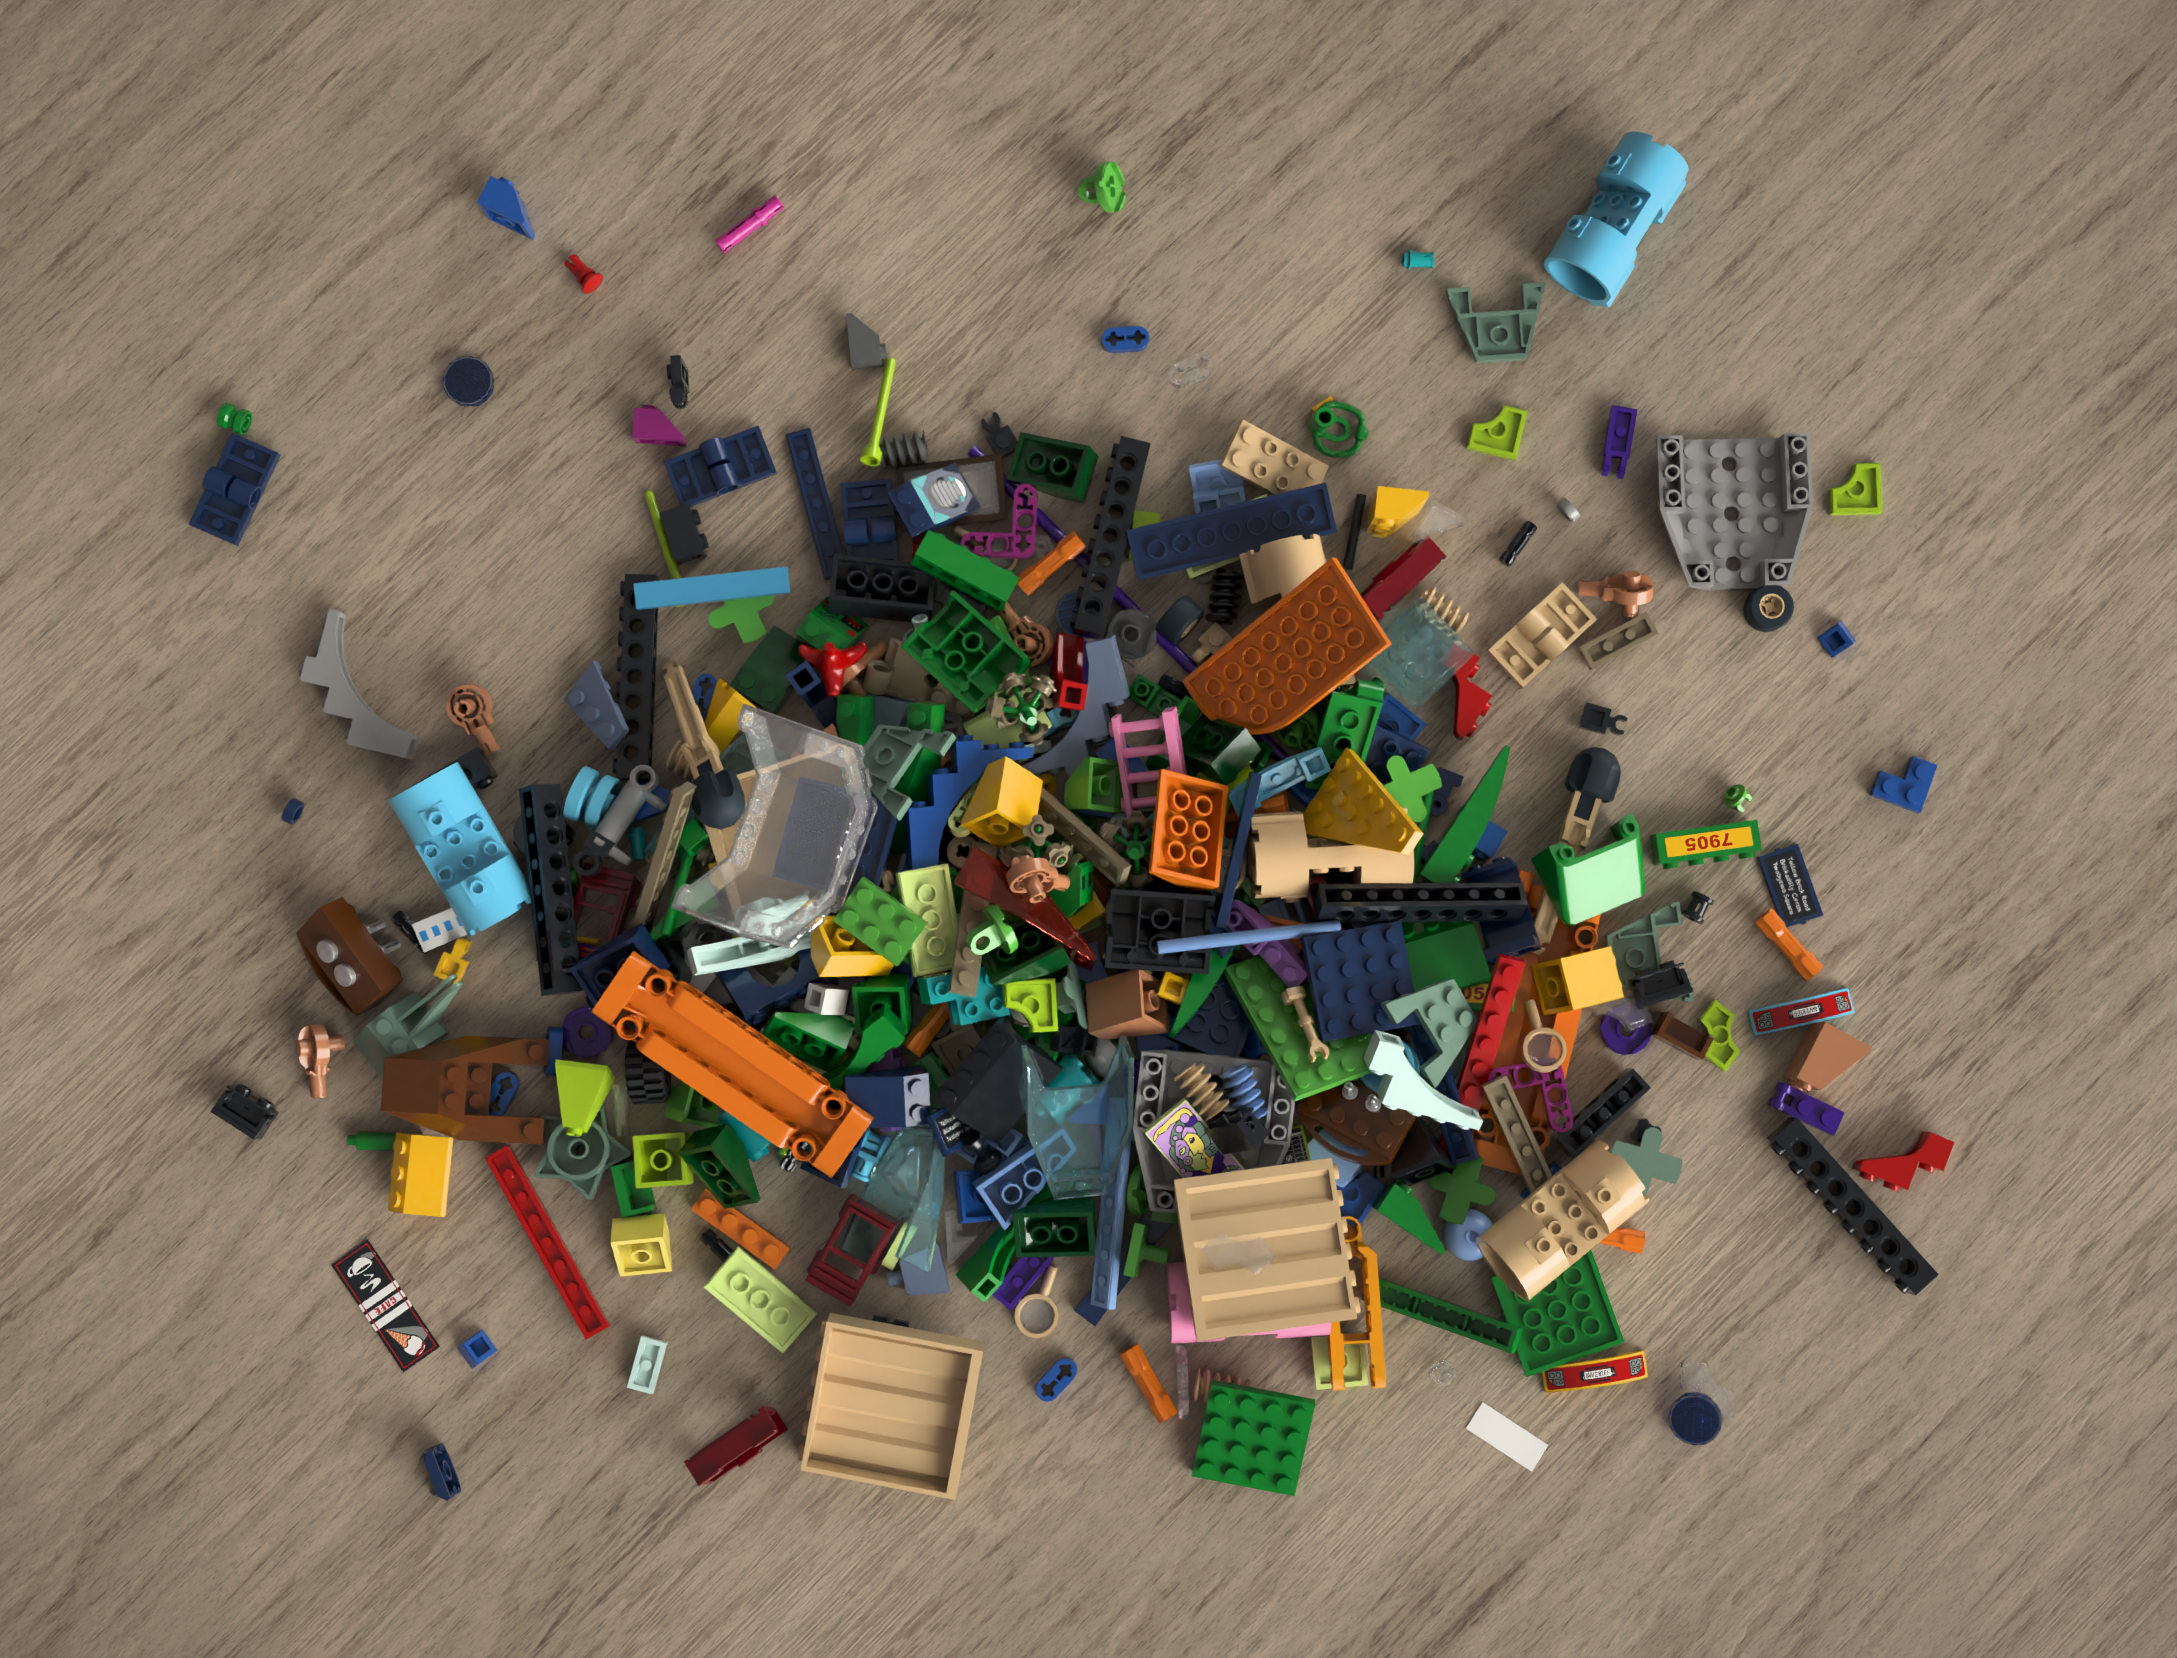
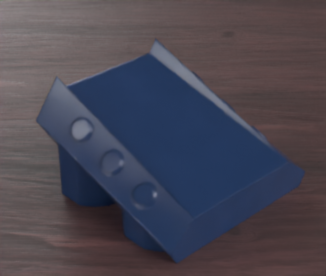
[419,1443,461,1501]

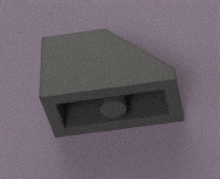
[846,313,887,370]

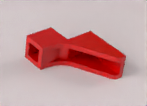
[1049,632,1088,711]
[1437,641,1492,741]
[1852,1131,1955,1192]

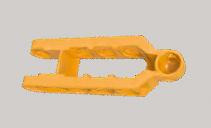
[1328,1216,1386,1391]

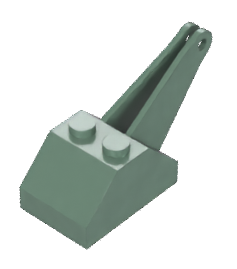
[353,974,463,1079]

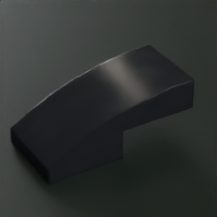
[1049,1025,1098,1056]

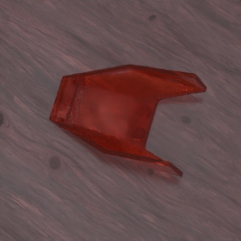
[954,846,1097,971]

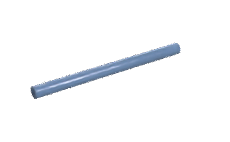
[1157,920,1341,954]

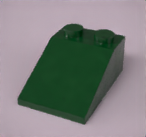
[1006,432,1099,504]
[730,625,807,716]
[1181,714,1262,786]
[981,908,1072,986]
[678,1124,760,1209]
[1013,1194,1096,1257]

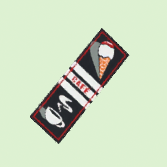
[332,1240,440,1372]

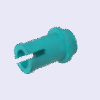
[1402,249,1435,270]
[627,827,649,860]

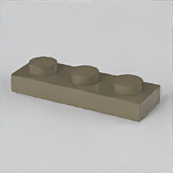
[1578,612,1659,670]

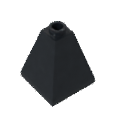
[1391,1116,1457,1186]

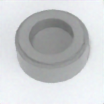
[1557,498,1580,523]

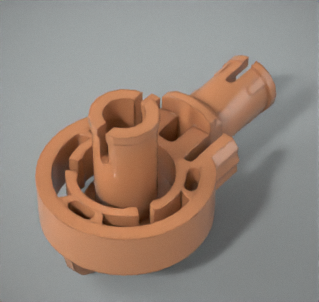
[1579,571,1654,617]
[996,602,1054,667]
[835,640,888,698]
[446,683,500,755]
[1006,855,1070,903]
[296,1023,345,1098]

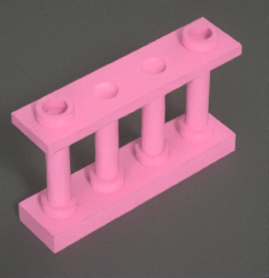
[1109,706,1187,818]

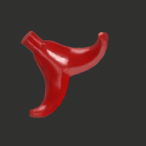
[798,642,867,696]

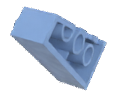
[972,1124,1077,1231]

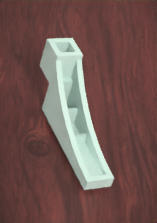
[687,911,830,976]
[1364,1030,1483,1130]

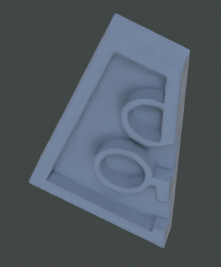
[563,661,629,750]

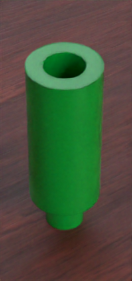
[347,1131,396,1151]

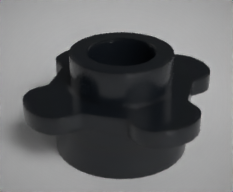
[1630,1118,1662,1143]

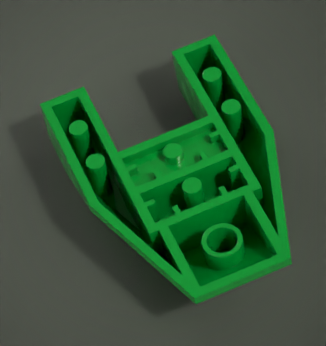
[836,694,945,854]

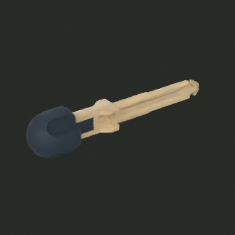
[662,659,745,830]
[1532,747,1621,955]

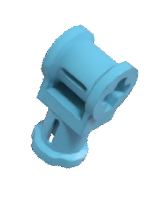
[1043,708,1079,741]
[851,1128,890,1183]

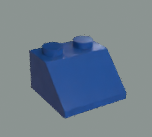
[477,176,535,240]

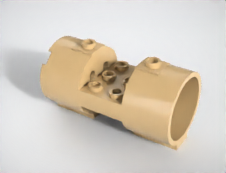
[1239,534,1356,697]
[1247,805,1414,903]
[1476,1140,1649,1301]

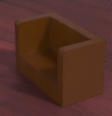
[1651,1012,1714,1060]

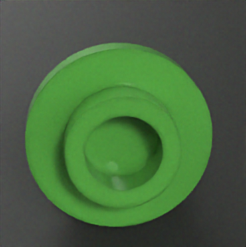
[1723,784,1752,812]

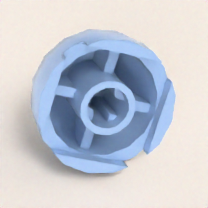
[1443,1209,1493,1261]

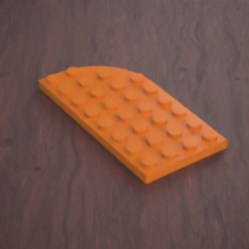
[1182,558,1392,735]

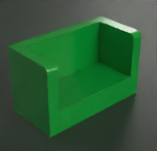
[611,1161,657,1218]

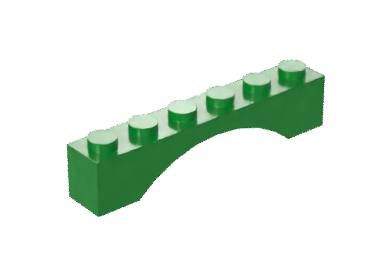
[822,1004,907,1091]
[955,1162,1091,1302]

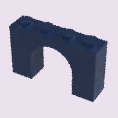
[716,948,837,1025]

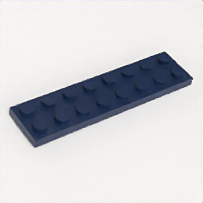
[1126,482,1337,580]

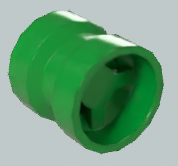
[216,403,252,435]

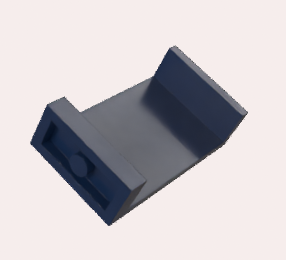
[1461,857,1542,965]

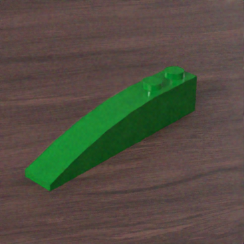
[1418,745,1510,883]
[1169,896,1250,1038]
[1362,1278,1523,1353]

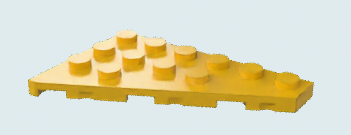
[1303,748,1423,855]

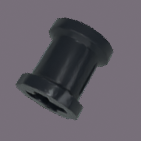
[1681,891,1714,924]

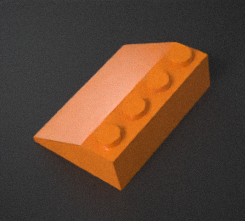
[1149,769,1228,892]

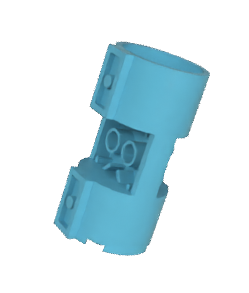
[1544,131,1689,307]
[388,762,531,937]

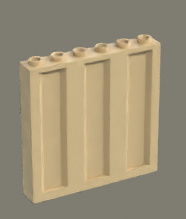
[1173,1158,1360,1342]
[798,1313,985,1500]

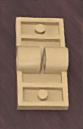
[1219,420,1329,495]
[1487,582,1597,689]

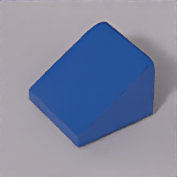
[1817,621,1856,658]
[458,1329,497,1369]

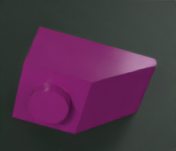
[632,405,687,447]

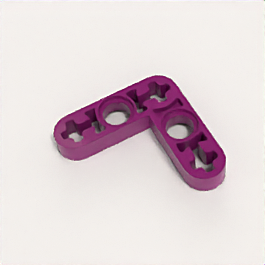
[961,484,1038,559]
[1488,1058,1573,1132]

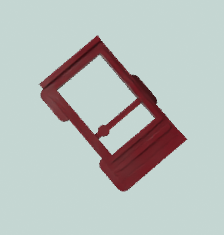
[1360,536,1447,620]
[574,862,643,960]
[805,1194,900,1306]
[684,1406,788,1486]

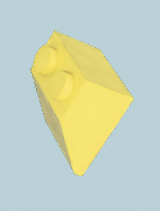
[611,1213,672,1277]

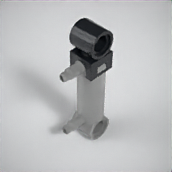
[573,765,667,877]

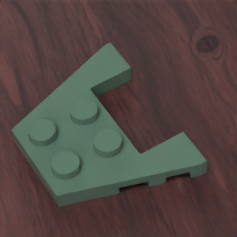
[1446,282,1545,364]
[850,725,956,821]
[1605,902,1694,1002]
[1380,978,1477,1088]

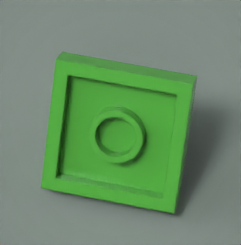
[1124,1223,1170,1278]

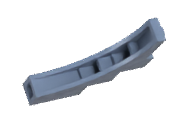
[1018,635,1130,777]

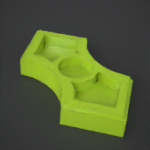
[1697,999,1740,1072]

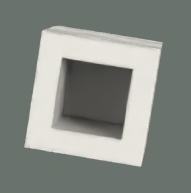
[804,983,849,1015]

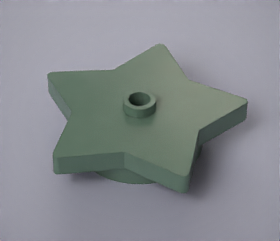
[534,1103,633,1201]

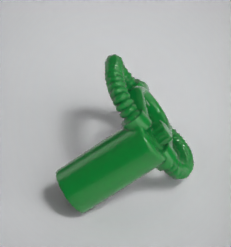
[1307,401,1369,458]

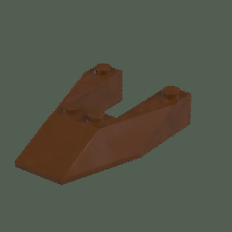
[380,1035,550,1144]

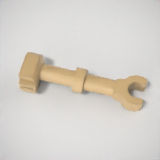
[1281,986,1329,1063]

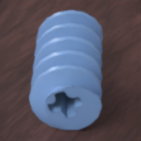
[1219,1063,1268,1119]

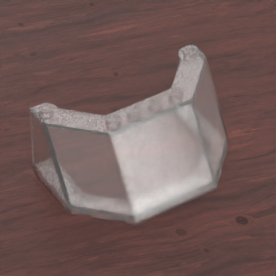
[671,703,878,949]

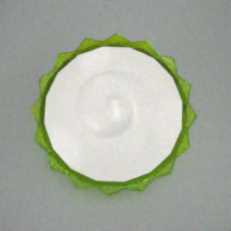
[1082,1038,1125,1081]

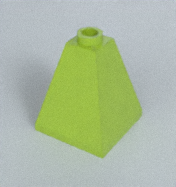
[555,1059,615,1137]

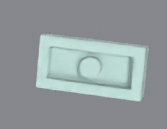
[627,1335,668,1394]

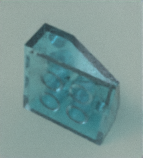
[1370,598,1475,709]

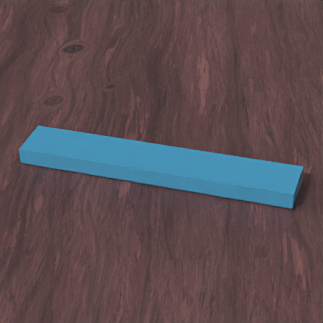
[633,567,791,610]

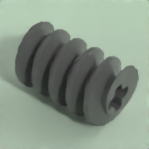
[879,430,928,469]

